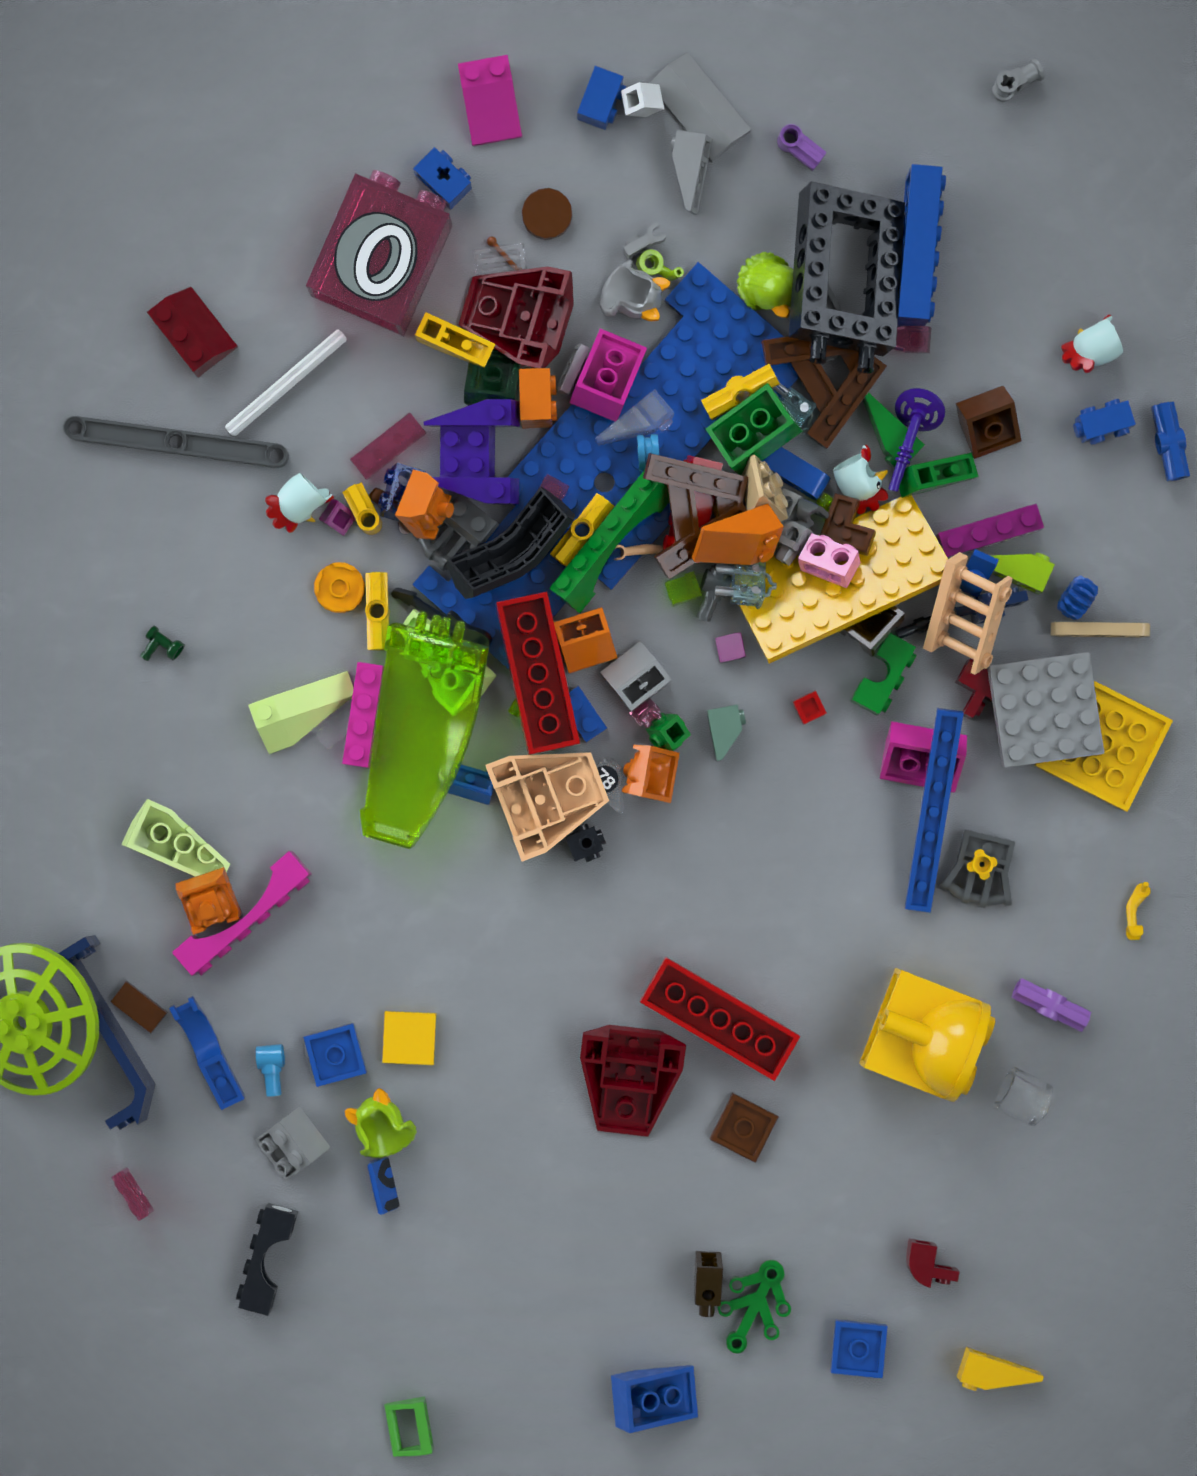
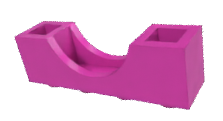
[342,662,386,768]

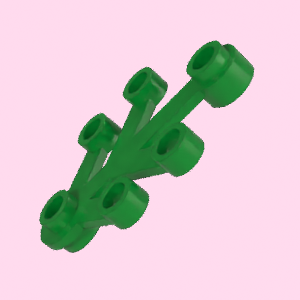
[717,1260,791,1354]

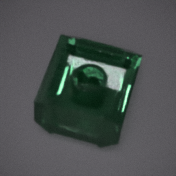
[464,349,521,406]

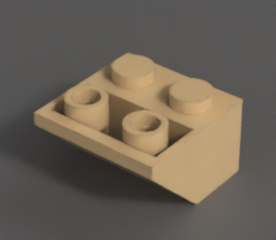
[742,454,788,522]

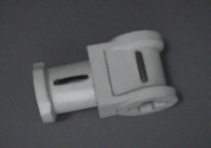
[992,58,1045,102]

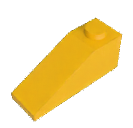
[415,312,495,368]
[957,1347,1044,1391]

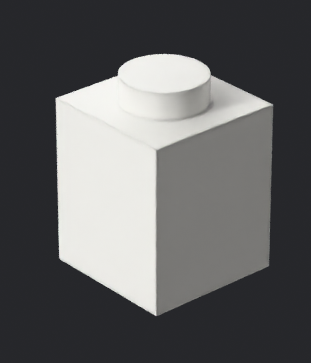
[621,82,664,117]

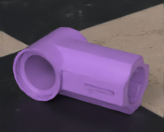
[777,124,827,171]

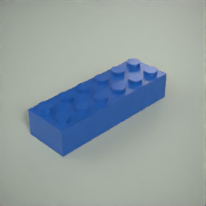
[897,164,946,330]

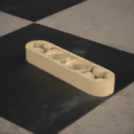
[1051,622,1150,638]

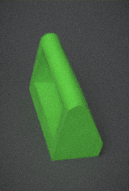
[384,1396,434,1457]

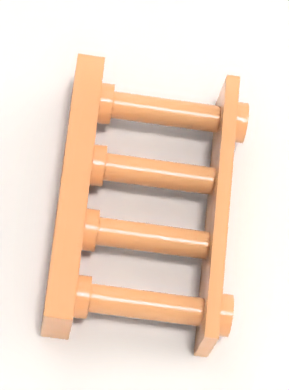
[923,552,1013,675]

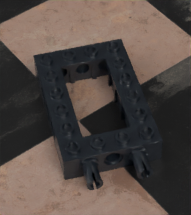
[789,181,905,374]

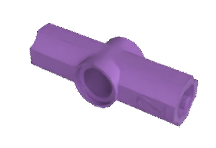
[1011,978,1092,1032]

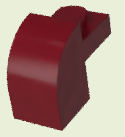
[955,658,992,720]
[906,1238,960,1288]

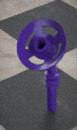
[888,388,946,492]

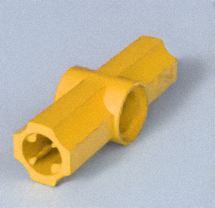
[701,364,780,420]
[550,493,615,567]
[365,572,390,651]

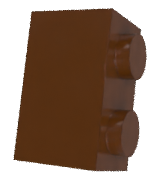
[956,386,1022,459]

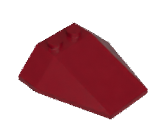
[458,266,574,368]
[580,1025,686,1137]

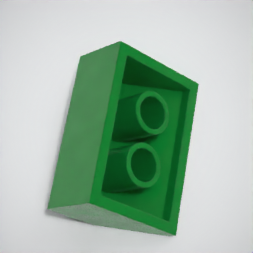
[705,383,803,475]

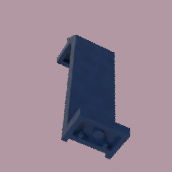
[58,935,156,1130]

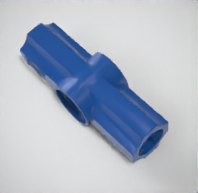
[1151,402,1190,482]

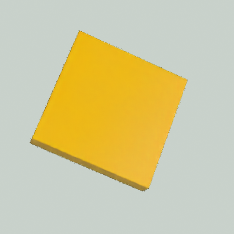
[382,1011,437,1065]

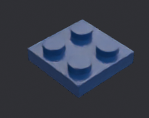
[303,1023,367,1087]
[830,1319,888,1379]

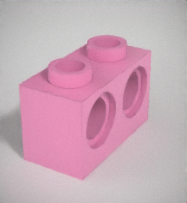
[798,533,860,588]

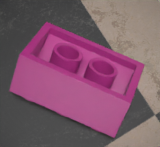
[879,721,967,793]

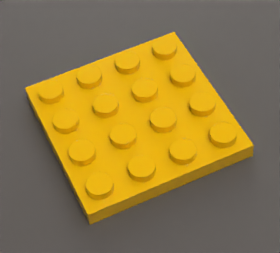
[1034,681,1173,812]

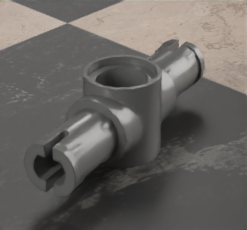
[696,563,732,622]

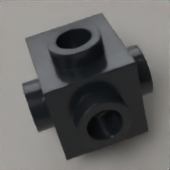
[566,824,606,863]

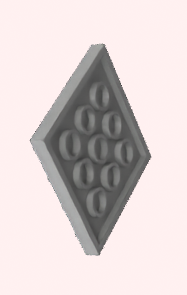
[987,652,1105,768]

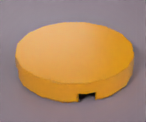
[314,562,365,613]

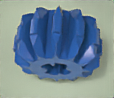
[1057,575,1098,620]

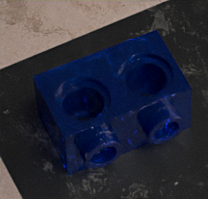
[378,462,426,523]

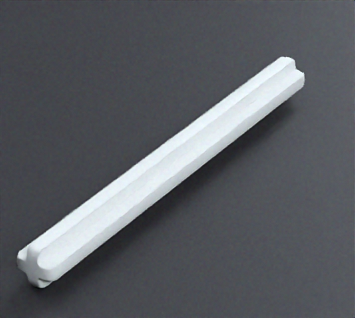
[225,329,347,437]

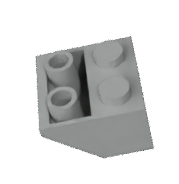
[600,641,672,712]
[255,1106,331,1181]

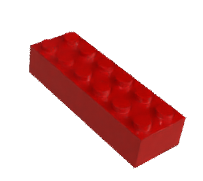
[495,592,580,755]
[640,956,801,1081]

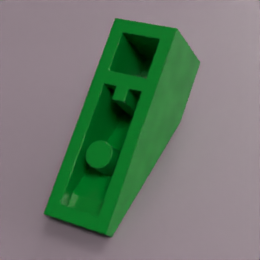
[863,393,925,469]
[899,452,979,498]

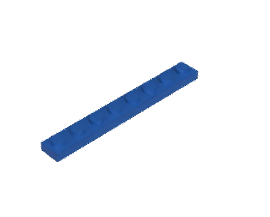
[905,708,964,913]

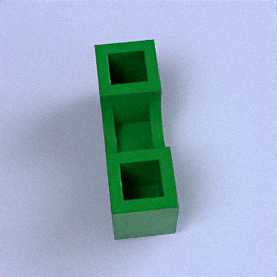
[850,633,917,716]

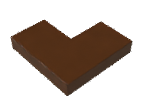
[820,493,876,556]

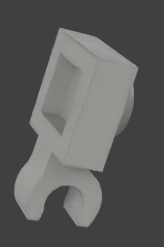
[623,223,666,260]

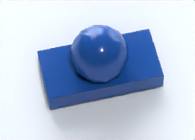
[960,549,999,597]

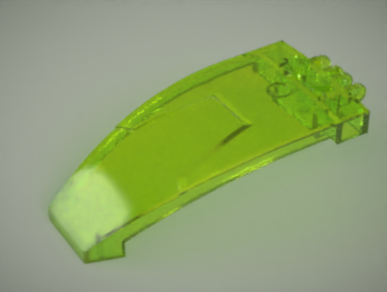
[360,611,489,849]

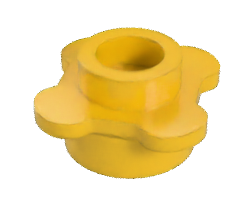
[967,849,997,880]

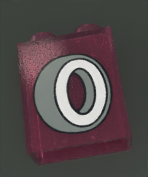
[306,170,453,336]

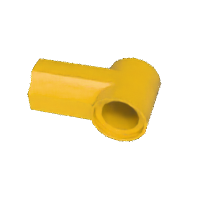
[342,482,382,535]

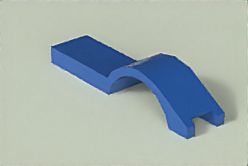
[169,996,245,1110]

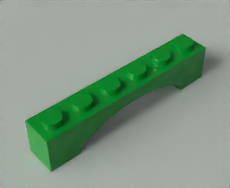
[549,470,669,614]

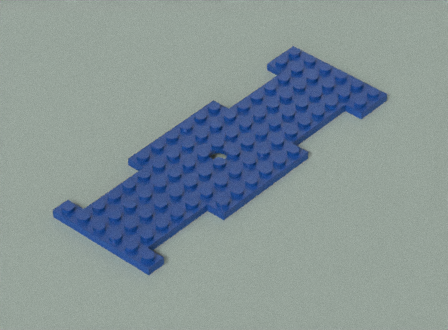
[412,262,799,669]

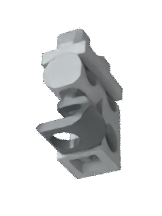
[775,488,829,566]

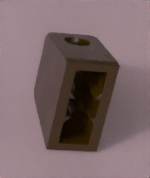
[694,1251,723,1317]

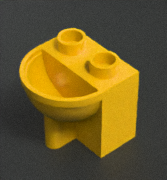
[859,968,995,1102]

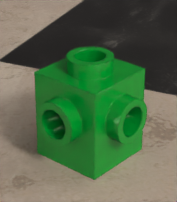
[645,713,691,751]

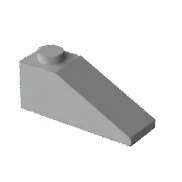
[671,130,712,215]

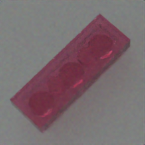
[350,412,426,480]

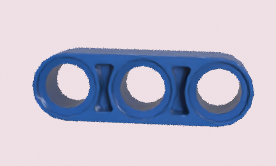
[762,447,831,501]

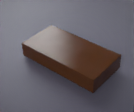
[111,981,168,1033]

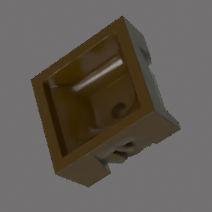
[839,606,905,657]

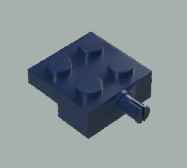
[954,587,1029,624]

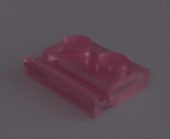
[111,1167,154,1221]

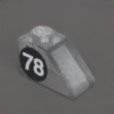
[596,757,624,815]

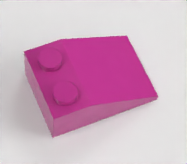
[458,55,522,146]
[569,328,647,422]

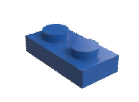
[569,686,607,743]

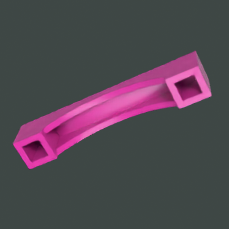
[172,851,312,976]

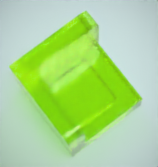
[665,571,702,607]

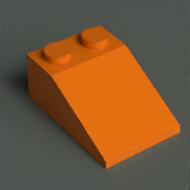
[692,504,784,565]

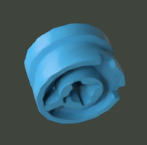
[637,434,659,471]

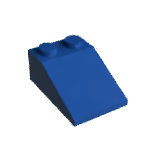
[611,1365,698,1433]

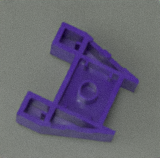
[424,399,520,504]

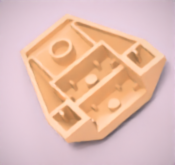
[485,752,609,862]

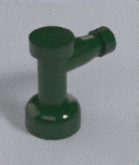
[140,625,185,661]

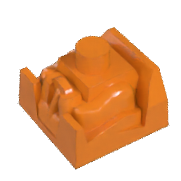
[395,469,454,540]
[622,744,680,803]
[175,867,242,935]

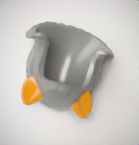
[599,260,670,321]

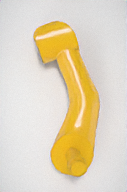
[1126,882,1151,940]

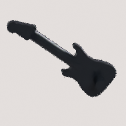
[391,588,492,659]

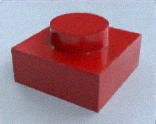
[792,691,827,725]

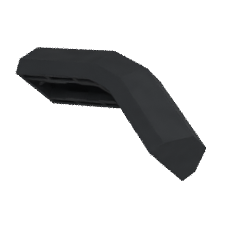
[447,487,575,599]

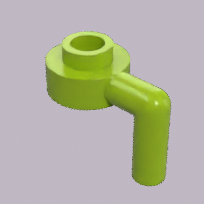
[636,249,684,281]

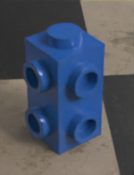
[1073,399,1136,445]

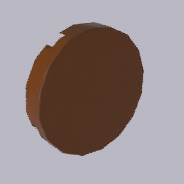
[522,188,572,240]

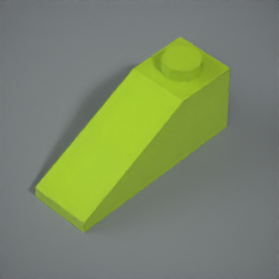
[992,553,1055,595]

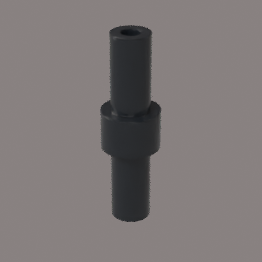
[895,615,932,639]

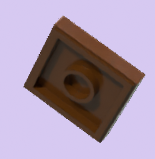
[709,1092,779,1163]

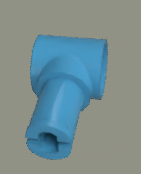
[256,1044,285,1097]

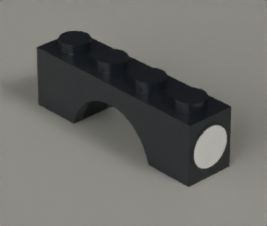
[236,1203,298,1316]

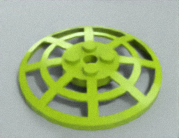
[0,943,99,1096]

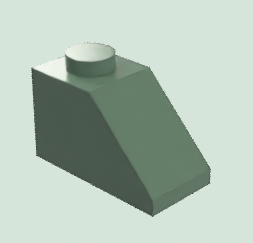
[706,704,746,761]

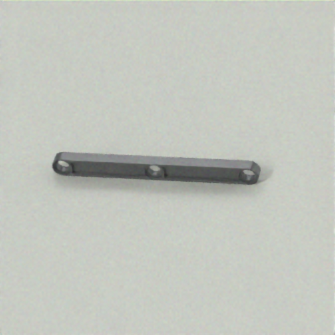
[63,416,289,468]

